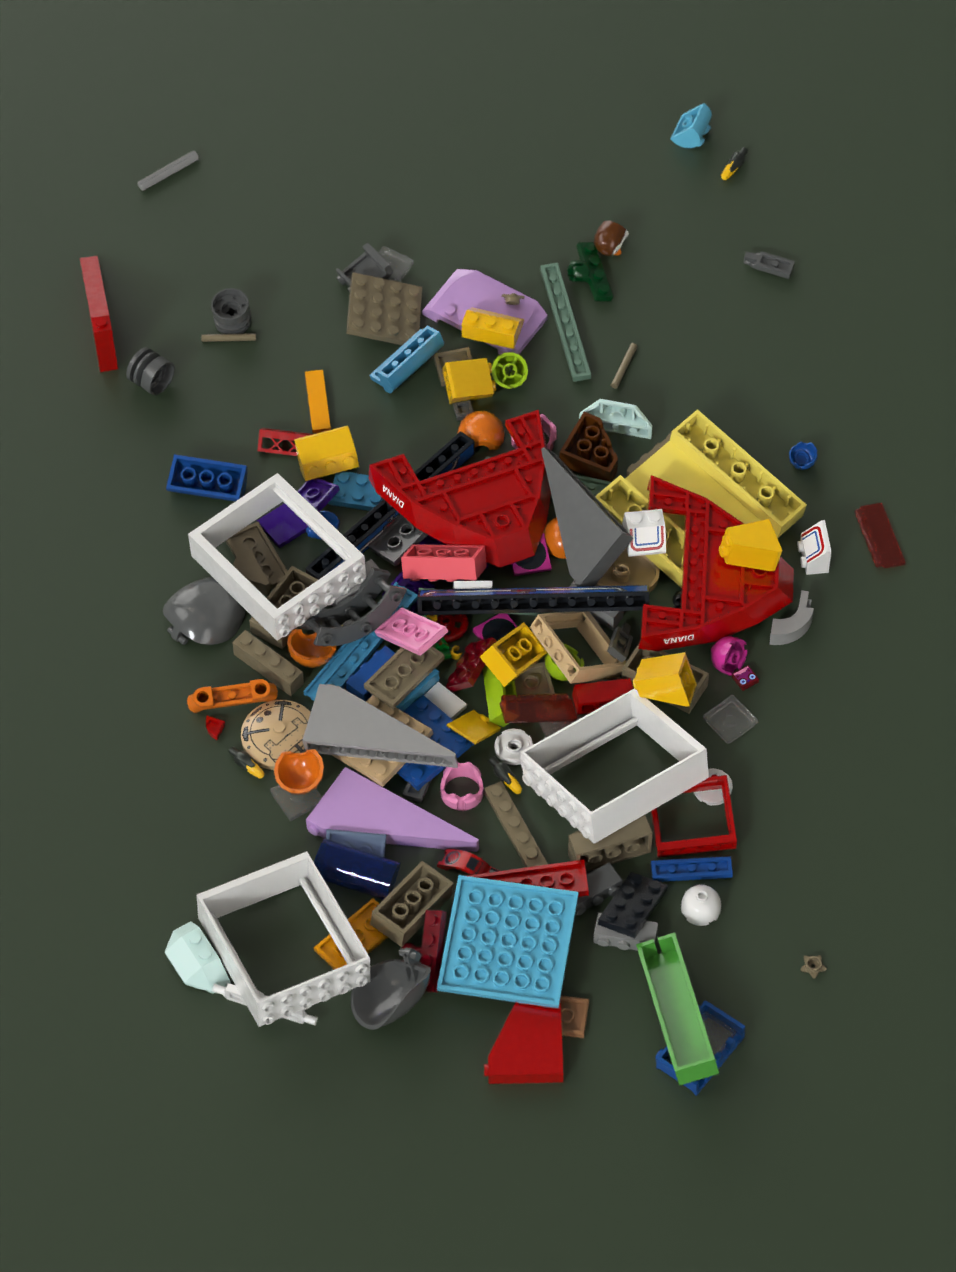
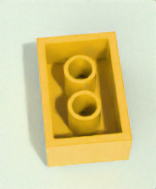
[480,622,548,687]

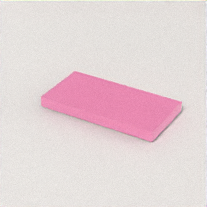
[374,608,448,656]

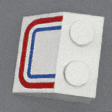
[622,509,666,557]
[797,520,831,575]

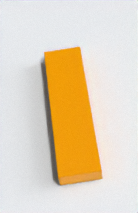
[305,370,331,434]

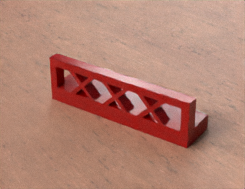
[257,428,313,456]

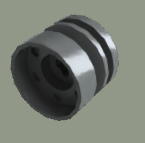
[211,288,251,334]
[126,347,175,396]

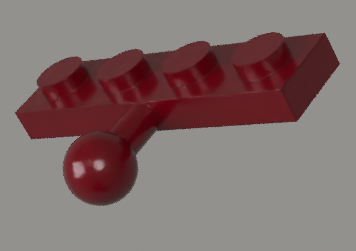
[402,910,447,993]

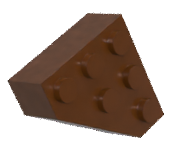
[559,412,618,482]

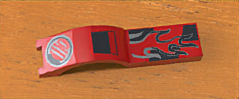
[437,849,499,875]

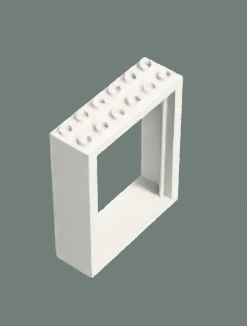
[188,473,366,641]
[520,689,709,844]
[197,852,370,1027]

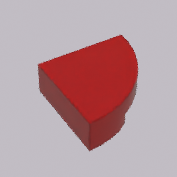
[205,715,225,740]

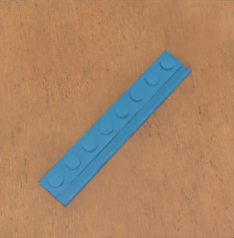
[303,582,418,701]

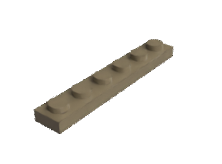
[484,781,548,868]

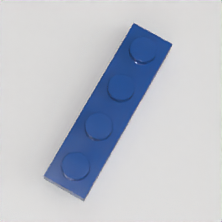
[651,856,733,882]

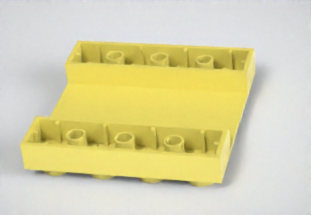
[595,409,807,588]

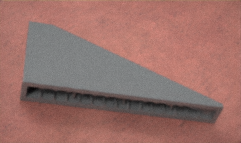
[302,684,458,768]

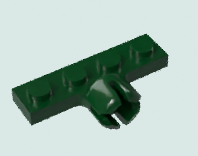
[567,242,613,301]

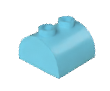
[670,103,712,148]

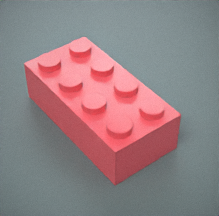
[401,544,487,582]

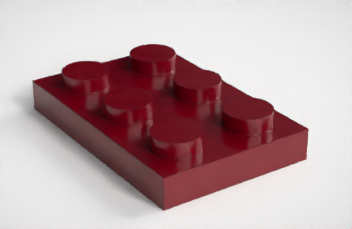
[446,637,497,692]

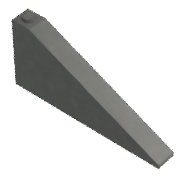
[541,447,634,587]

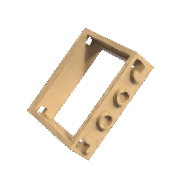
[530,612,627,684]

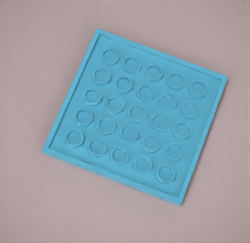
[437,875,579,1009]

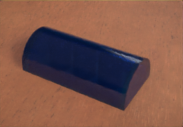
[314,839,401,900]

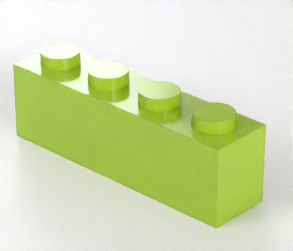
[483,665,520,727]

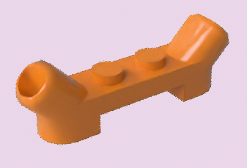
[187,679,278,713]

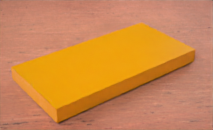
[314,898,388,970]

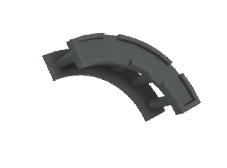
[298,567,407,646]

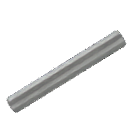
[138,151,199,191]

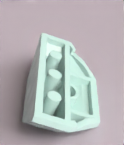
[579,399,652,439]
[165,921,231,994]

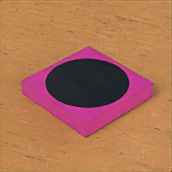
[511,533,551,576]
[473,613,517,641]

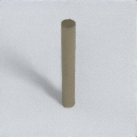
[201,333,256,342]
[611,343,637,389]

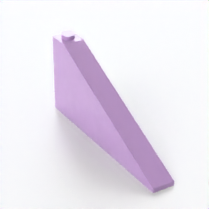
[306,767,479,852]

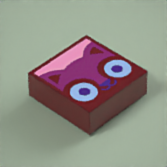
[732,665,759,691]

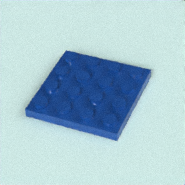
[397,695,474,791]

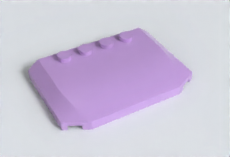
[422,269,548,355]

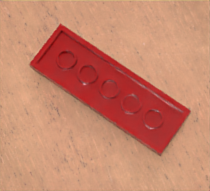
[469,860,589,897]

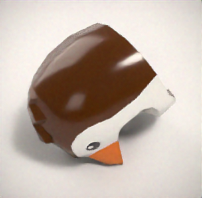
[594,221,629,256]

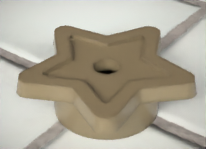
[501,293,525,305]
[800,955,827,979]

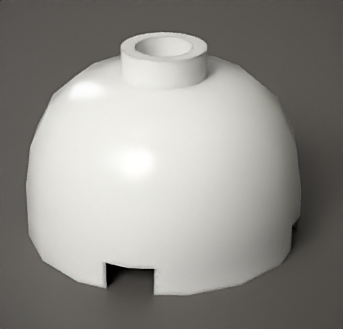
[681,885,721,926]

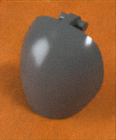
[163,577,246,645]
[351,947,431,1029]

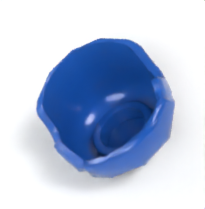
[789,442,818,470]

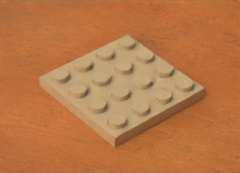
[332,695,433,787]

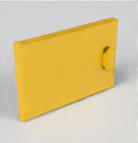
[446,710,501,745]

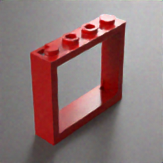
[651,774,737,858]

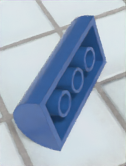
[166,454,248,502]

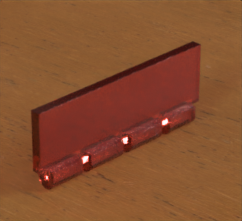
[854,503,906,568]
[499,693,577,723]

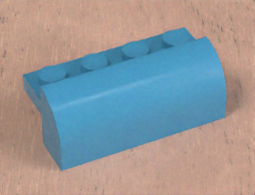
[369,325,444,393]

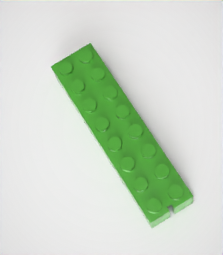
[636,933,719,1086]

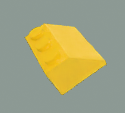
[461,307,524,349]
[294,425,359,481]

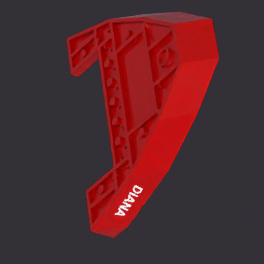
[369,409,551,567]
[638,475,794,651]

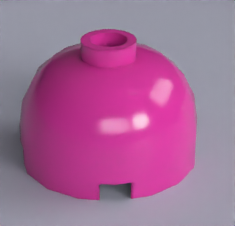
[711,636,747,676]

